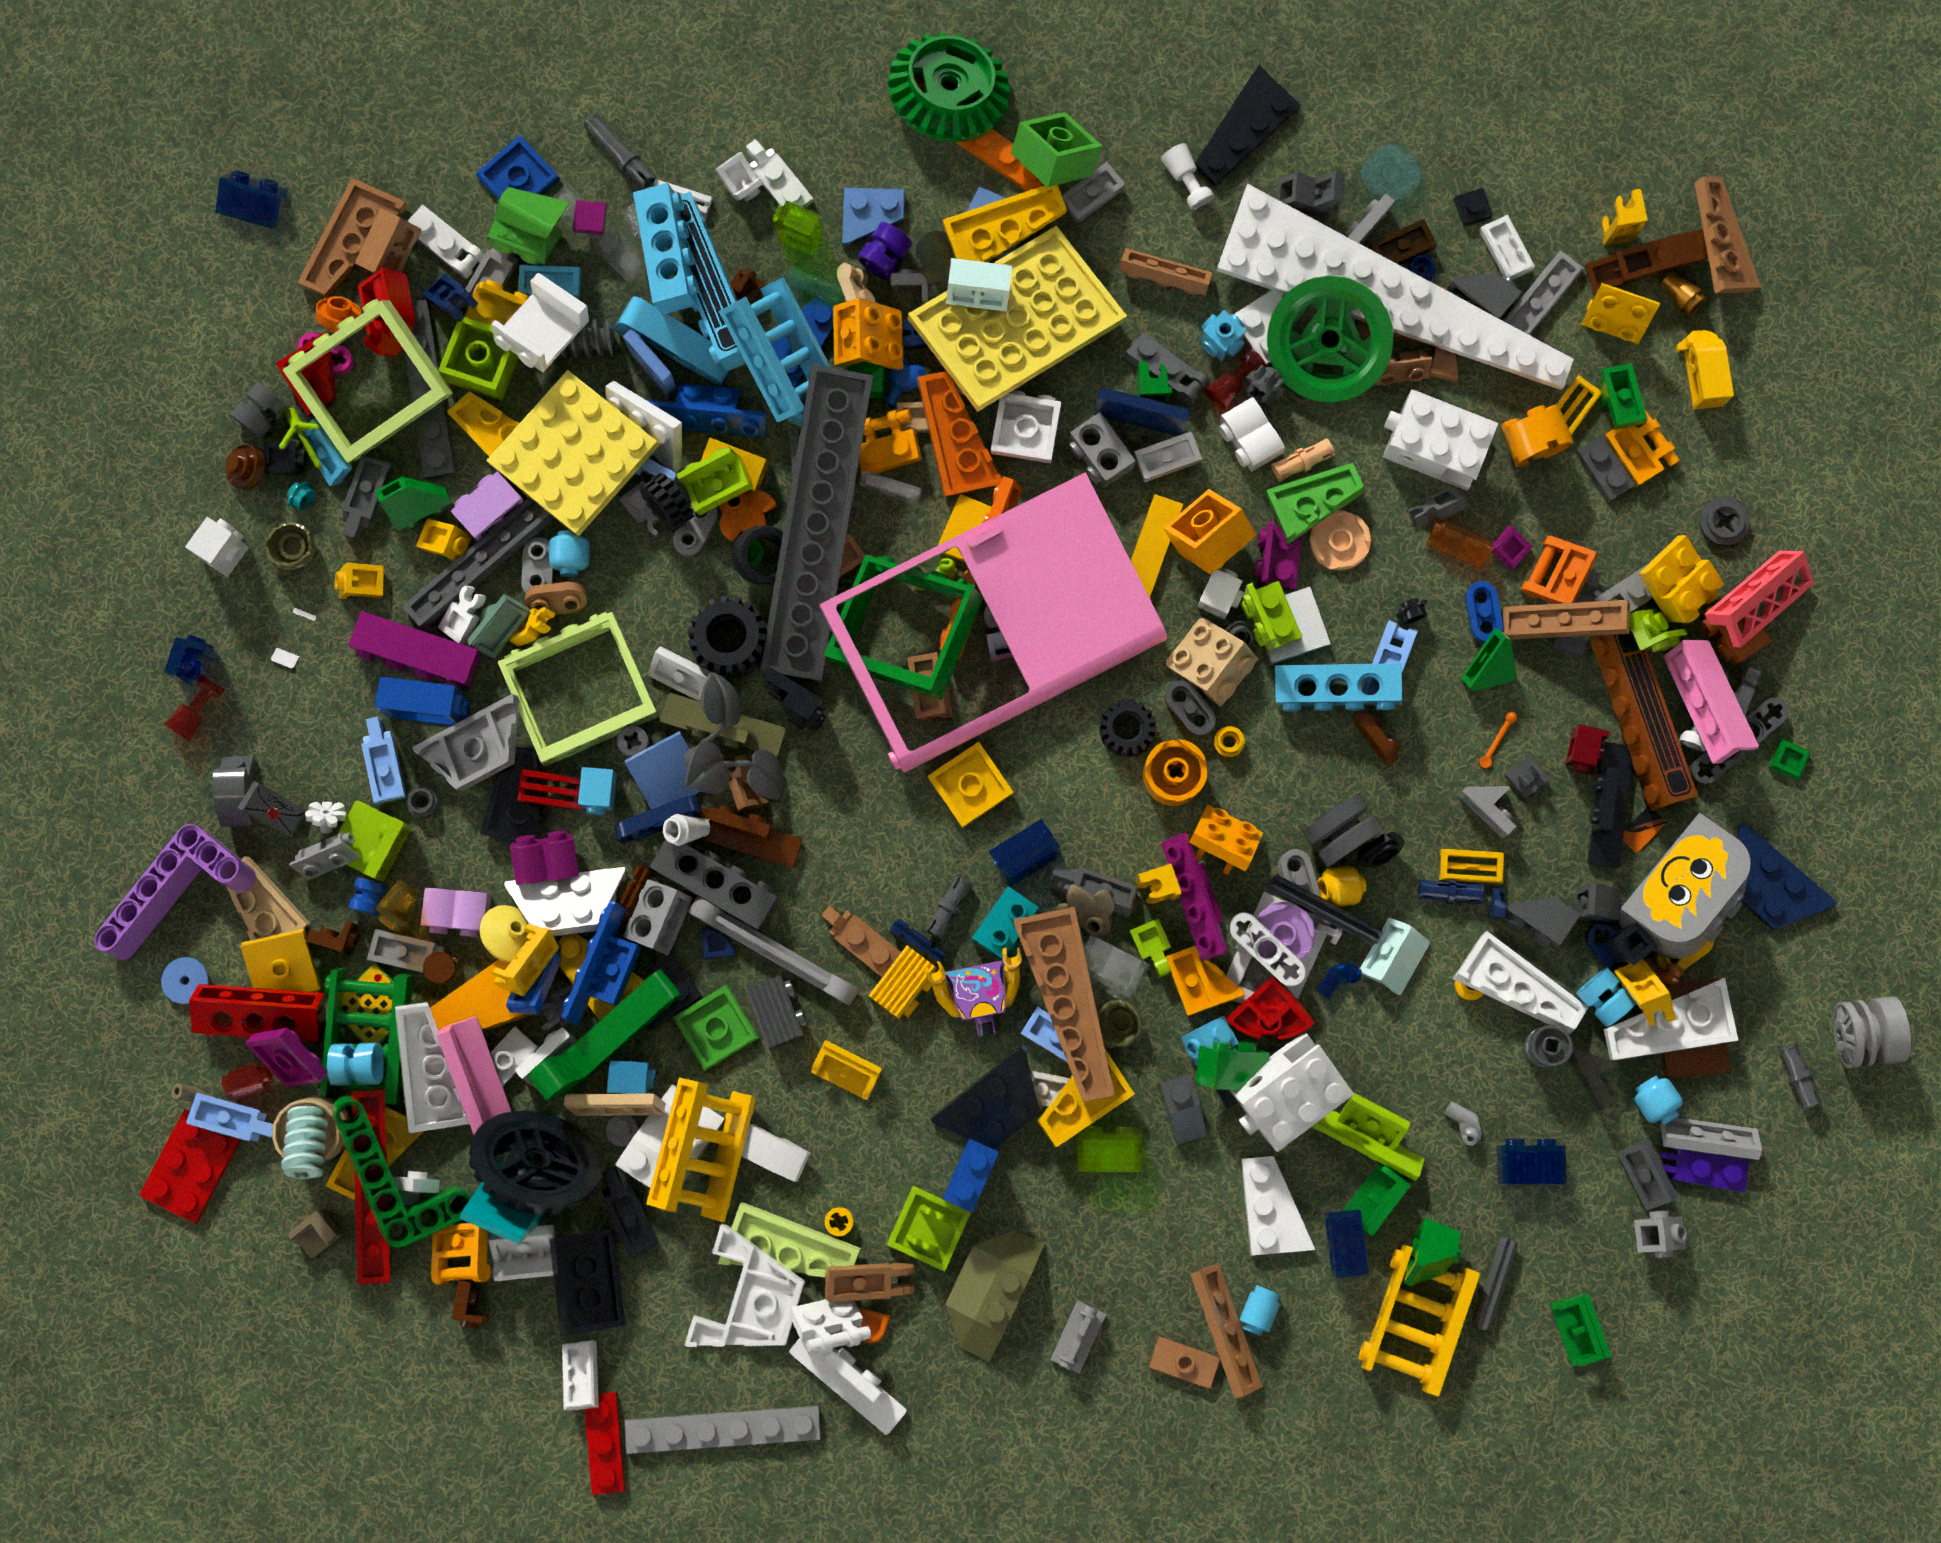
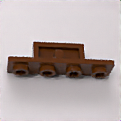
[697,805,802,868]

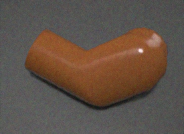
[1643,957,1684,985]

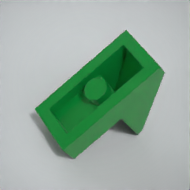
[1601,363,1647,429]

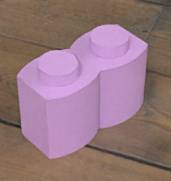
[421,888,492,937]

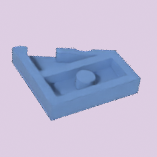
[842,188,904,246]

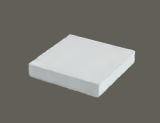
[1266,587,1331,665]

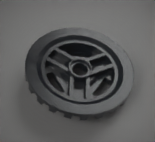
[469,1111,602,1214]

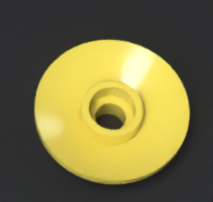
[479,905,529,963]

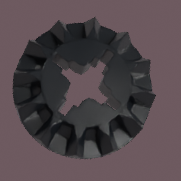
[1357,832,1405,868]

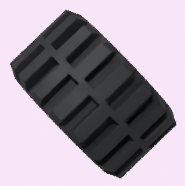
[688,596,766,679]

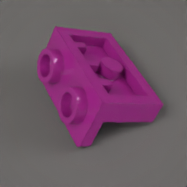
[1254,521,1302,591]

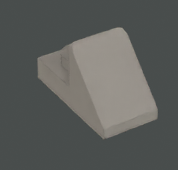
[1457,786,1517,839]

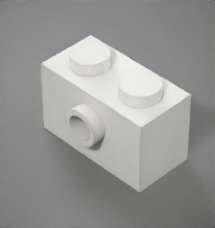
[185,517,249,577]

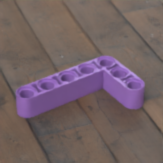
[94,824,256,960]

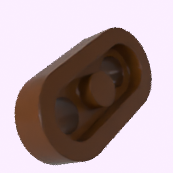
[1351,710,1400,766]

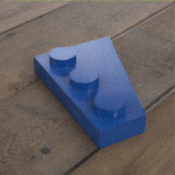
[771,296,834,388]

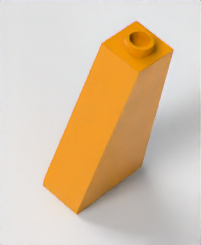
[430,960,532,1032]

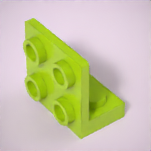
[1241,581,1303,653]
[337,800,412,883]

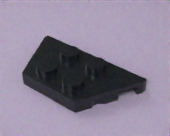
[930,1044,1043,1150]

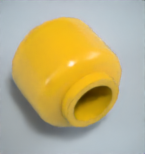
[1317,865,1366,907]

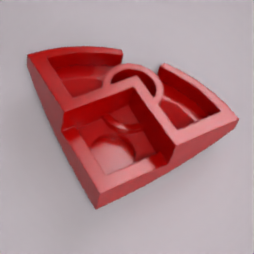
[1225,975,1315,1040]

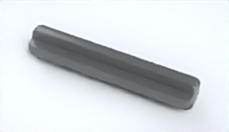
[1472,1237,1518,1331]

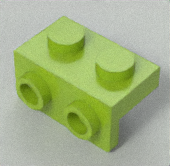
[677,447,753,515]

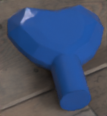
[884,358,926,408]

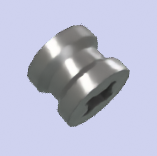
[617,725,651,758]

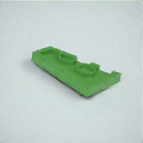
[1266,463,1364,545]

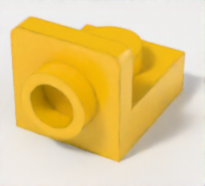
[416,518,472,561]
[335,563,384,599]

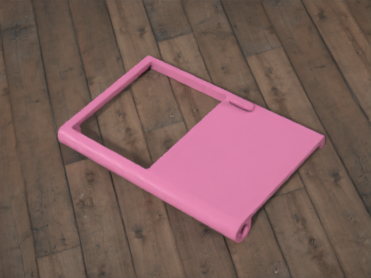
[819,472,1167,773]

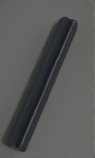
[1267,875,1382,945]

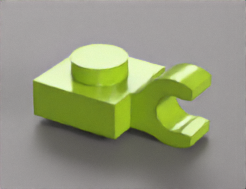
[1129,918,1171,978]

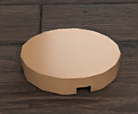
[1309,510,1371,571]

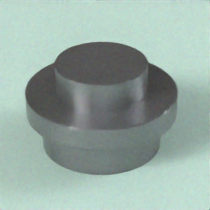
[606,1116,638,1147]

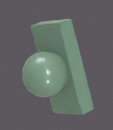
[467,594,531,659]

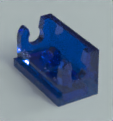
[989,819,1062,887]

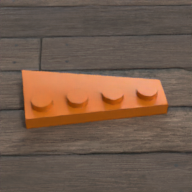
[917,371,1002,498]

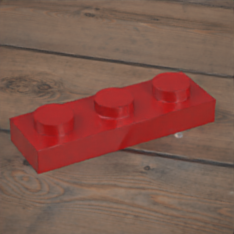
[584,1391,625,1495]

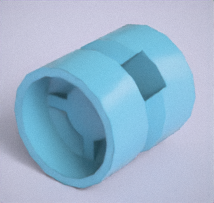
[1576,967,1636,1027]
[327,1043,384,1086]

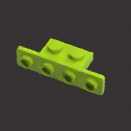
[1312,1092,1424,1181]

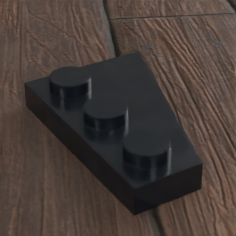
[480,746,541,843]

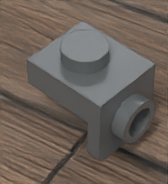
[891,269,934,305]

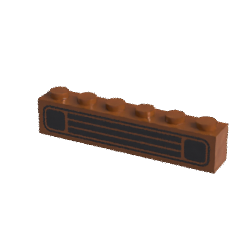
[1589,626,1698,812]

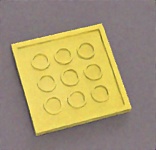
[486,370,660,537]

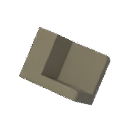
[287,1210,343,1258]

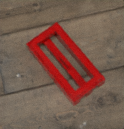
[517,769,581,810]

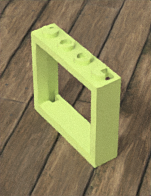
[283,299,453,463]
[498,612,659,767]

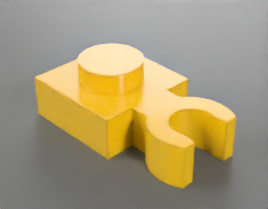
[509,607,555,647]

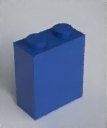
[943,1139,999,1212]

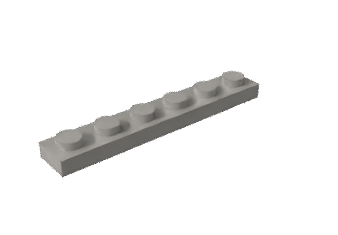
[625,1406,821,1454]

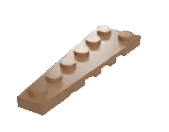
[1013,907,1115,1102]

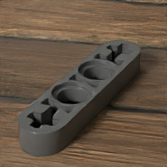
[1689,698,1789,786]

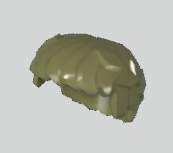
[265,522,315,570]

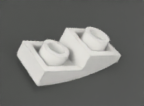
[742,1124,810,1182]

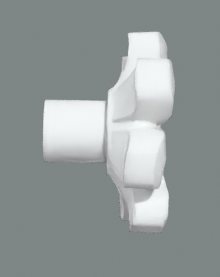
[305,802,347,834]

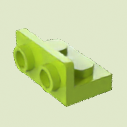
[1629,609,1688,653]

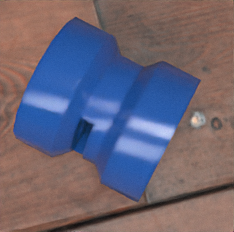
[348,878,387,916]

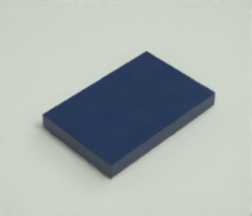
[1094,387,1190,436]

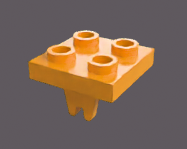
[1189,804,1263,875]

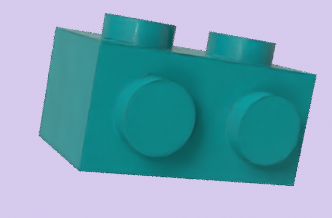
[972,886,1039,960]

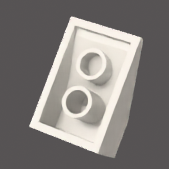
[615,1084,725,1188]

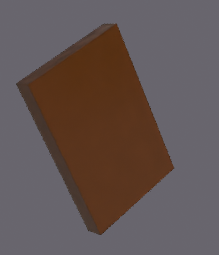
[1662,978,1731,1078]

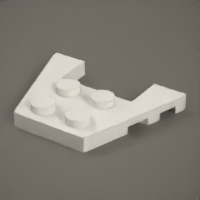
[684,1223,805,1347]

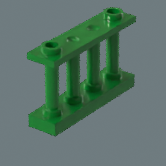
[316,968,414,1105]

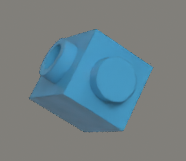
[607,1060,656,1094]

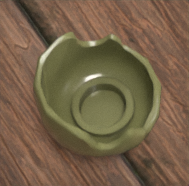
[1097,1000,1143,1049]

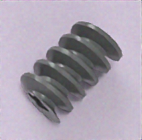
[561,319,615,358]

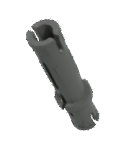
[584,113,657,190]

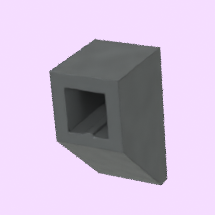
[1506,896,1581,948]

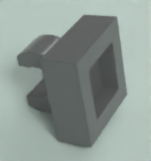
[1504,756,1550,800]

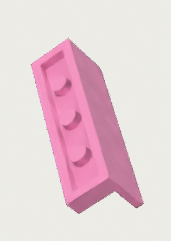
[1663,640,1759,764]
[437,1016,512,1135]

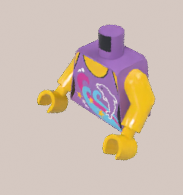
[924,947,1022,1037]

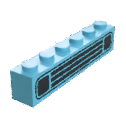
[659,192,746,372]

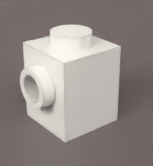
[1197,568,1244,620]

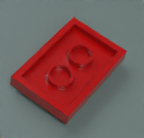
[139,1109,242,1224]

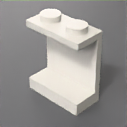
[491,273,589,372]

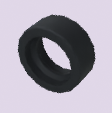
[732,526,783,584]

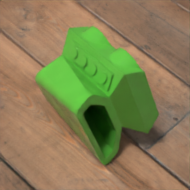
[487,187,569,265]

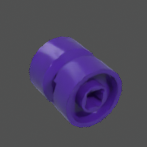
[857,222,912,280]

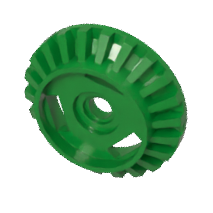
[887,32,1010,142]
[1267,275,1394,402]

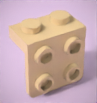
[1166,618,1258,707]

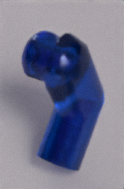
[1317,962,1362,998]

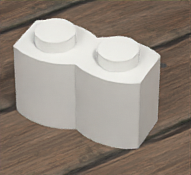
[1218,397,1285,472]

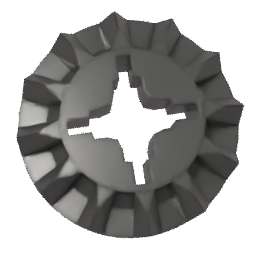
[1699,497,1750,546]

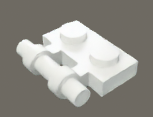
[790,1299,871,1354]

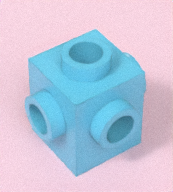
[1200,310,1246,362]

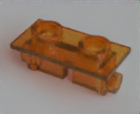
[1425,518,1494,569]

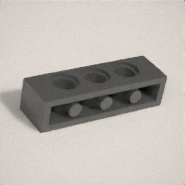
[649,840,779,932]

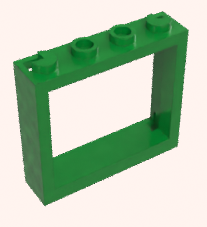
[823,555,983,700]

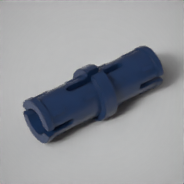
[1418,879,1484,905]

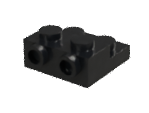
[762,666,826,731]

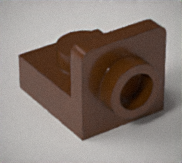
[306,921,360,955]
[452,1280,489,1329]

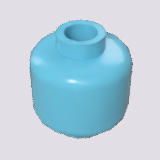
[549,530,590,577]
[1634,1076,1683,1125]

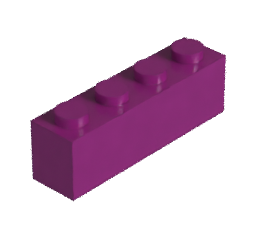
[348,611,483,690]

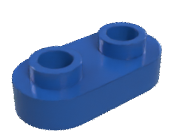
[1465,581,1503,643]

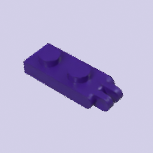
[1661,1149,1749,1192]

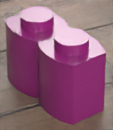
[510,831,579,885]

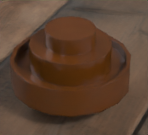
[225,444,265,490]

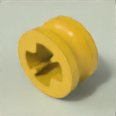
[824,1207,854,1236]

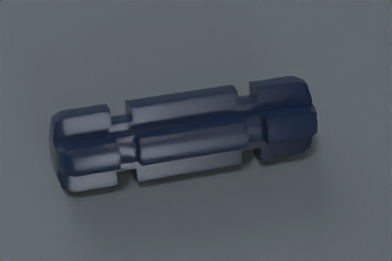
[890,919,946,966]

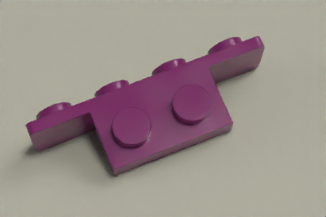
[1161,833,1228,961]

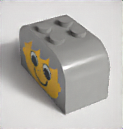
[1620,813,1751,959]

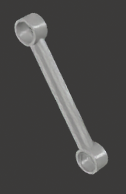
[687,896,859,1006]

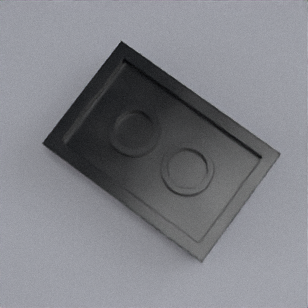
[549,1229,626,1336]

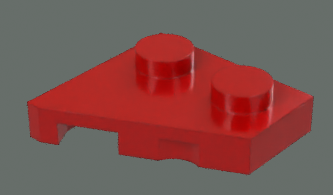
[275,332,337,416]

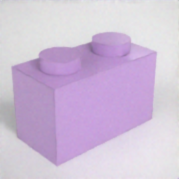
[451,471,524,542]

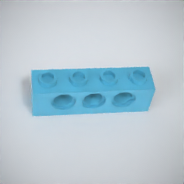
[633,183,699,315]
[1275,663,1402,712]

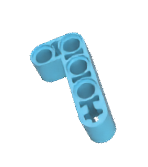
[614,296,729,386]

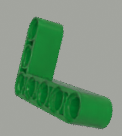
[526,969,681,1102]
[331,1096,471,1248]

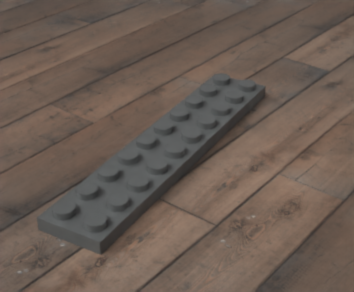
[760,364,873,681]

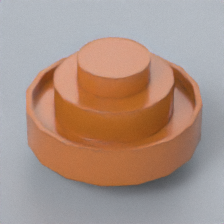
[315,296,361,333]

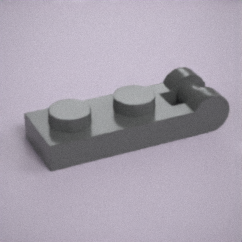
[1123,332,1210,406]

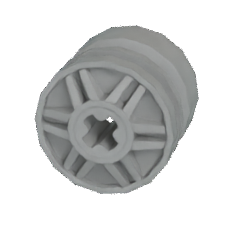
[1833,996,1911,1068]

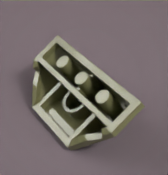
[945,1230,1044,1361]

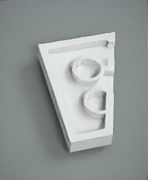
[1241,1156,1315,1255]

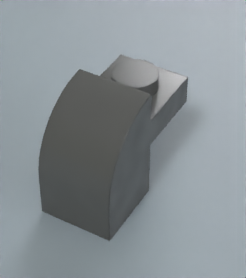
[1276,170,1345,216]
[213,755,256,827]

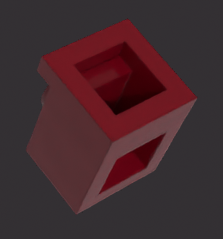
[1565,724,1610,775]

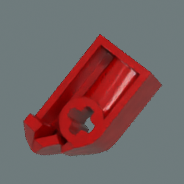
[358,268,415,358]

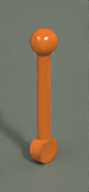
[1479,711,1517,768]

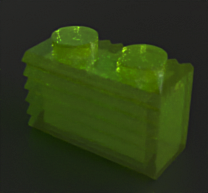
[1077,1127,1142,1173]

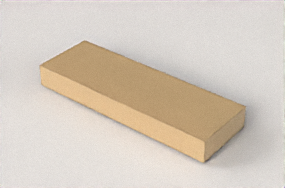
[564,1094,666,1116]

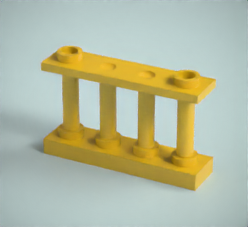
[646,1078,757,1222]
[1358,1245,1480,1397]

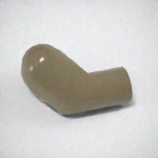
[171,1083,212,1103]

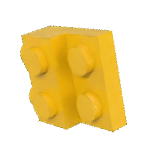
[1638,535,1724,623]

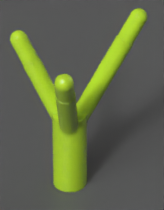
[279,408,322,469]

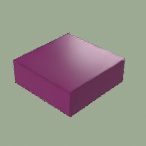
[572,200,607,235]
[1489,526,1533,570]

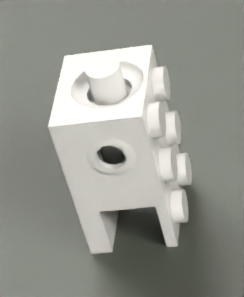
[1383,389,1498,491]
[1230,1031,1354,1152]

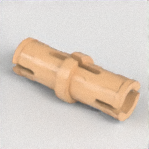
[1271,438,1335,482]

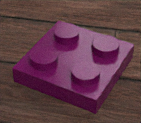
[245,1028,327,1087]

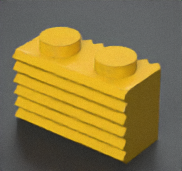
[869,945,937,1020]

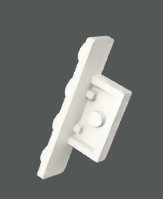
[789,1338,906,1435]

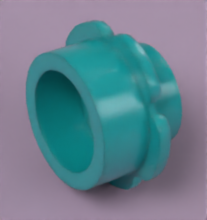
[287,481,316,511]

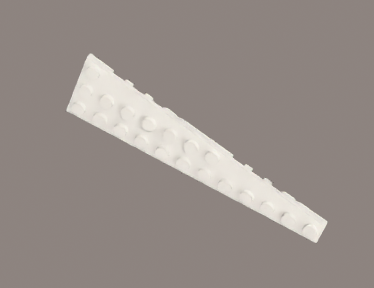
[1216,184,1574,390]

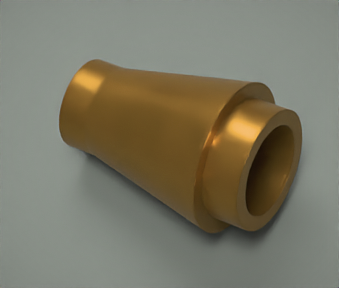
[1661,271,1706,316]

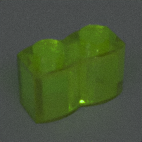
[773,200,824,256]

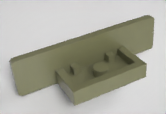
[660,693,786,757]

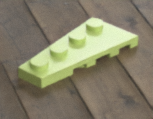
[718,1202,861,1277]

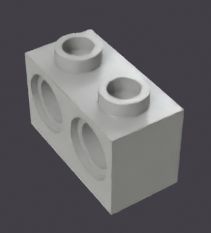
[1068,412,1136,488]
[623,879,693,956]

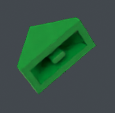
[1461,627,1517,691]

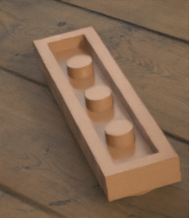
[1502,600,1630,640]
[1190,1263,1263,1399]

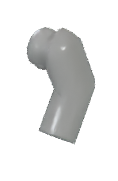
[1444,1101,1482,1146]

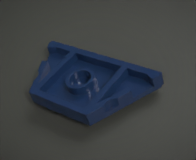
[1737,822,1837,930]

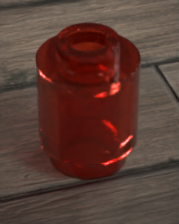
[222,1061,273,1101]

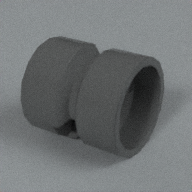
[229,381,288,440]
[1523,1025,1573,1068]

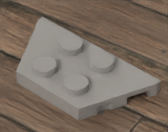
[412,694,520,791]

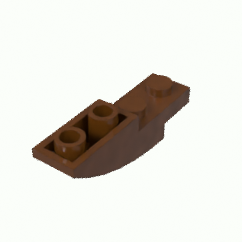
[1584,229,1709,295]

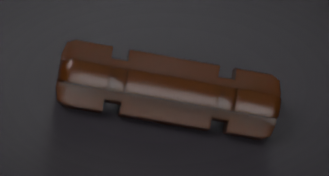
[619,865,652,926]

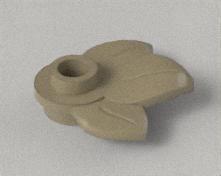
[1056,884,1115,937]

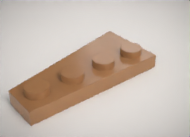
[1694,177,1761,294]
[297,178,408,298]

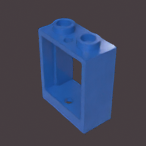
[375,676,470,726]

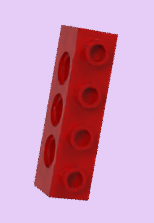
[189,984,326,1043]

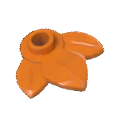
[719,490,777,542]

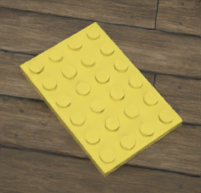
[908,226,1127,412]

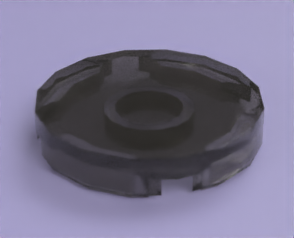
[915,230,955,289]

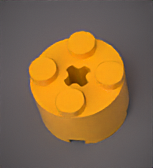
[1501,405,1574,467]
[1142,740,1207,807]

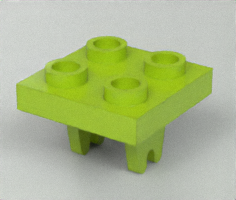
[887,1186,971,1272]

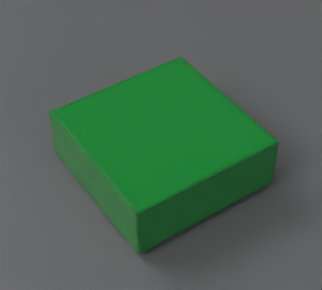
[1768,739,1811,781]

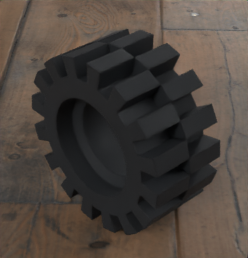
[640,473,694,532]
[1099,699,1156,757]

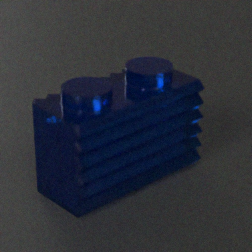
[1496,1139,1567,1184]

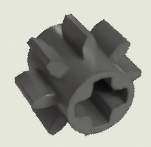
[1246,365,1284,405]

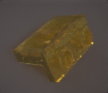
[375,879,420,933]

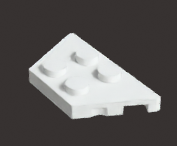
[505,867,627,936]

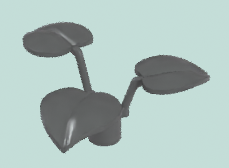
[684,673,784,800]

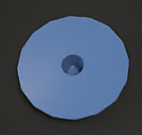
[161,957,208,1004]

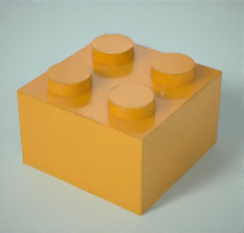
[1163,489,1257,575]

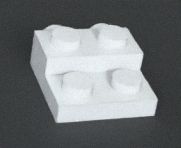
[991,390,1061,463]

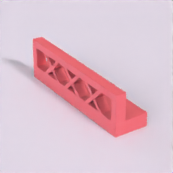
[1705,551,1815,648]

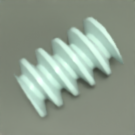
[281,1106,328,1179]

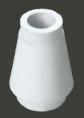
[663,814,710,846]

